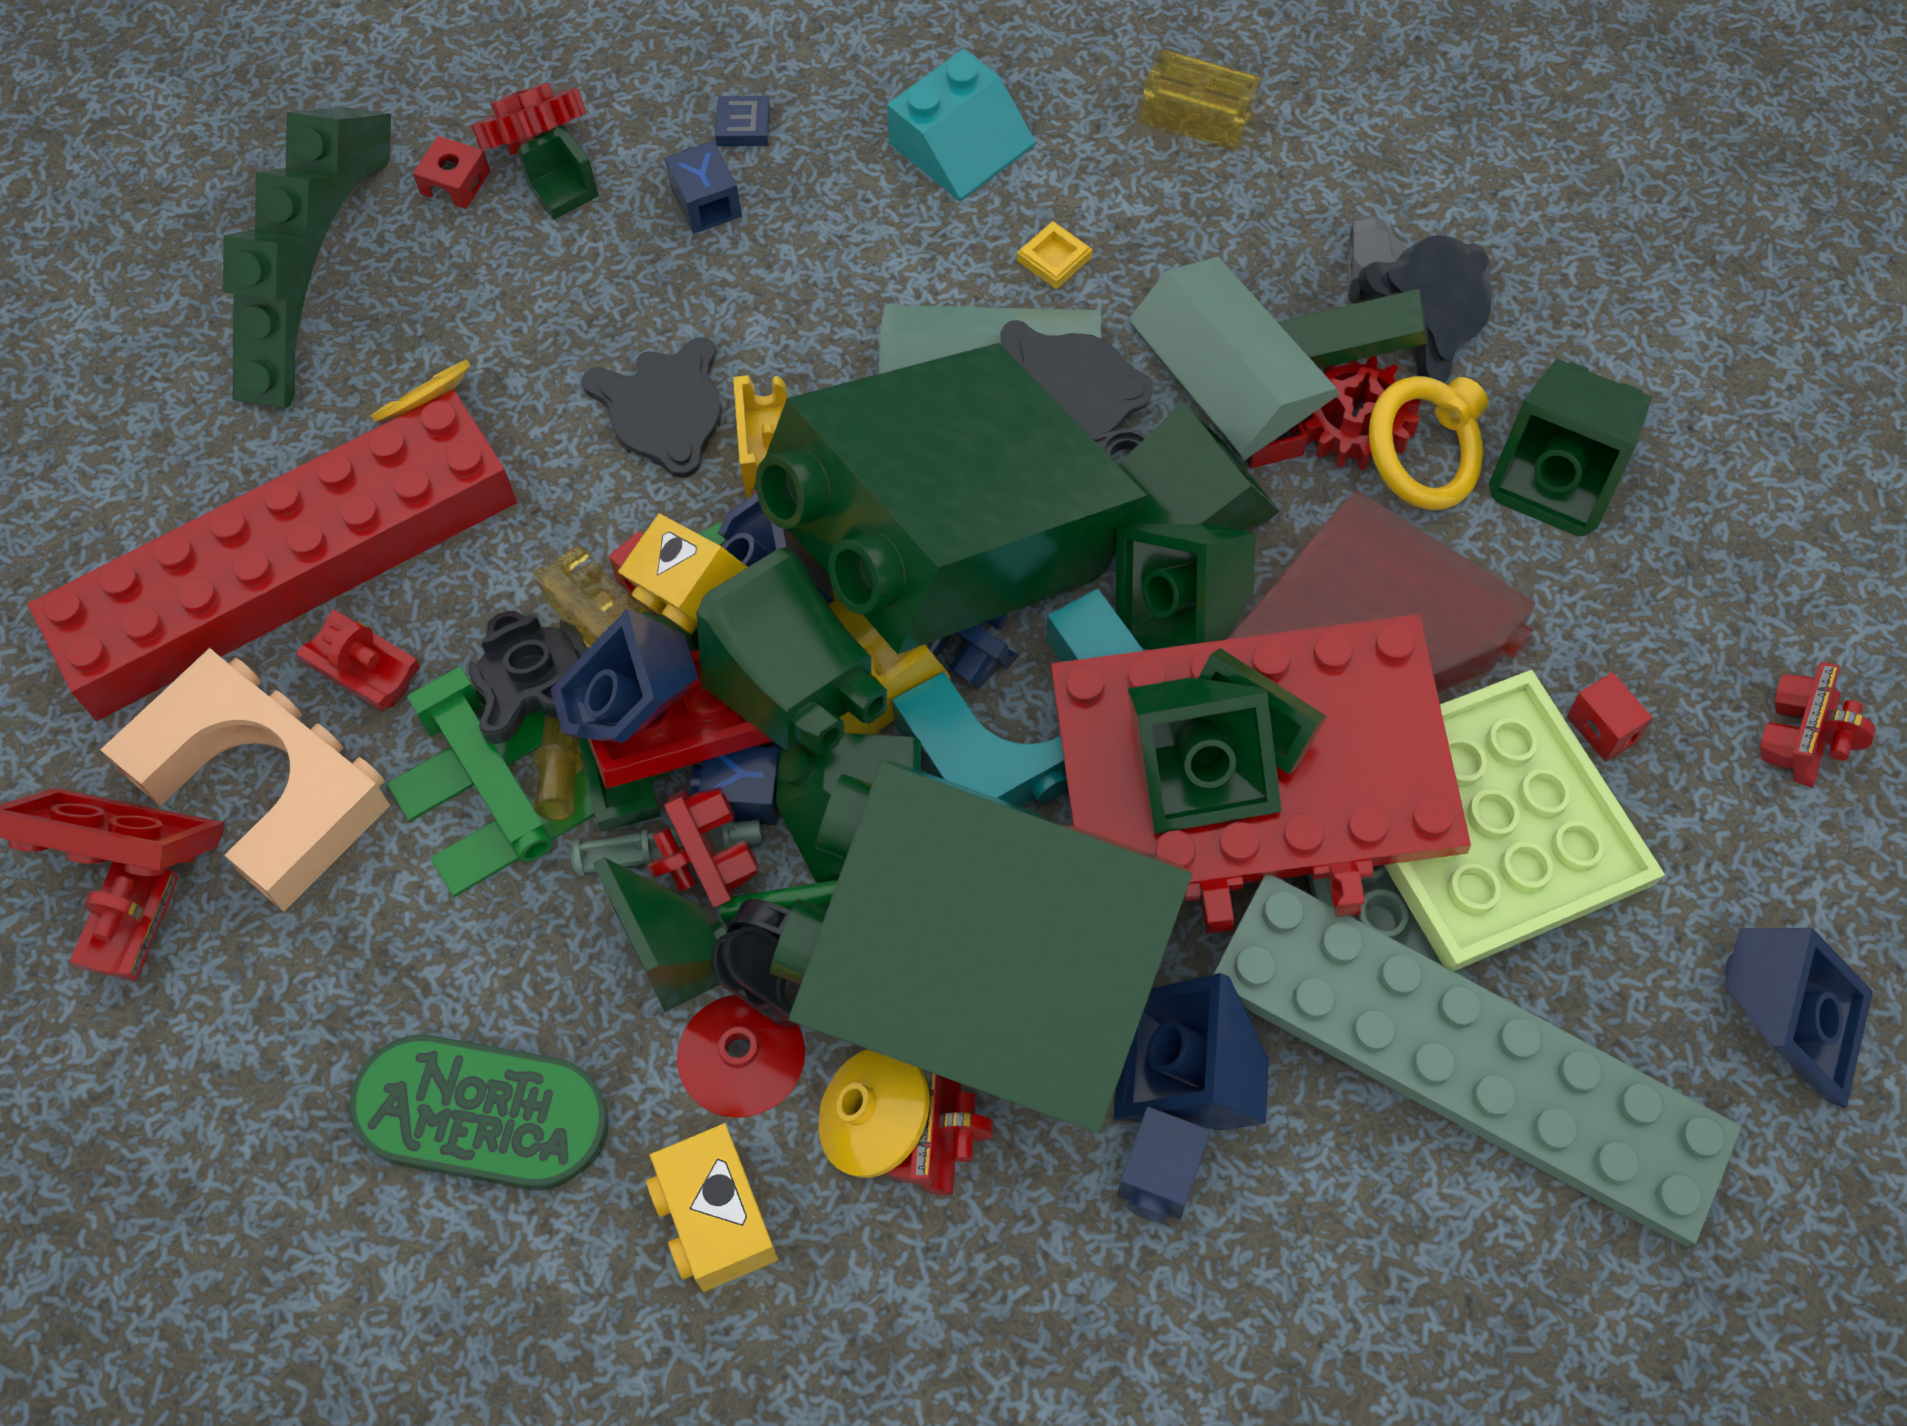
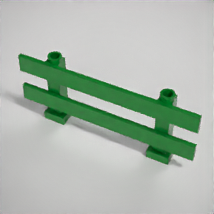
[386,522,725,897]

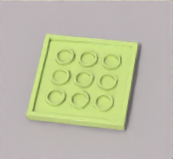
[1384,670,1665,972]

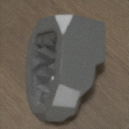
[1347,215,1407,303]

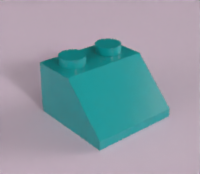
[887,48,1036,202]

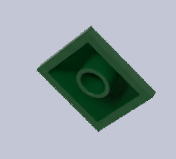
[1116,524,1255,650]
[1127,677,1282,834]
[776,733,921,883]
[593,857,727,1012]

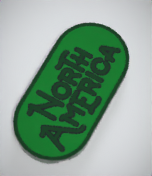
[349,1035,609,1190]

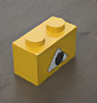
[618,513,748,634]
[646,1123,778,1292]

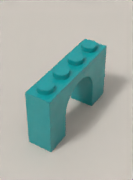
[892,588,1144,807]

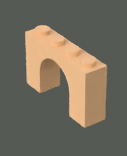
[100,648,390,912]

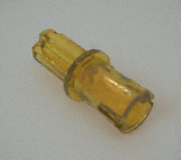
[534,714,583,820]

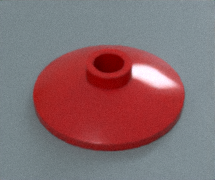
[677,995,805,1118]

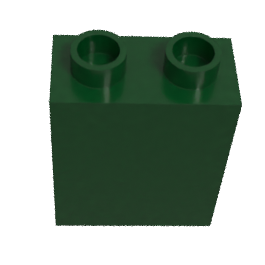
[753,343,1147,655]
[770,760,1193,1134]

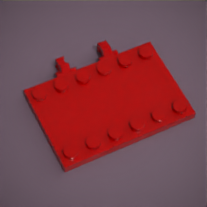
[1051,614,1471,935]

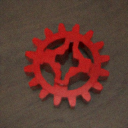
[471,82,587,155]
[1301,356,1421,470]

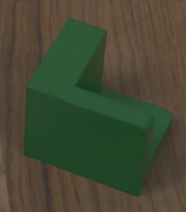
[517,124,599,220]

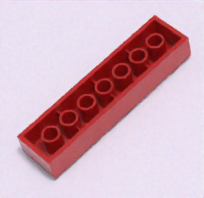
[27,389,518,722]

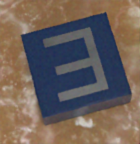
[715,96,771,146]

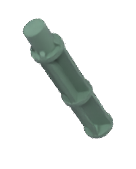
[570,819,763,876]

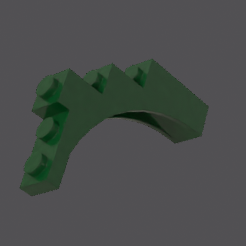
[223,107,391,408]

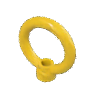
[1369,376,1489,511]

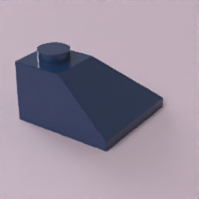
[1725,928,1873,1108]
[1113,973,1269,1130]

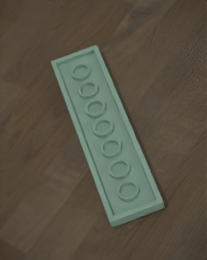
[1212,875,1742,1247]

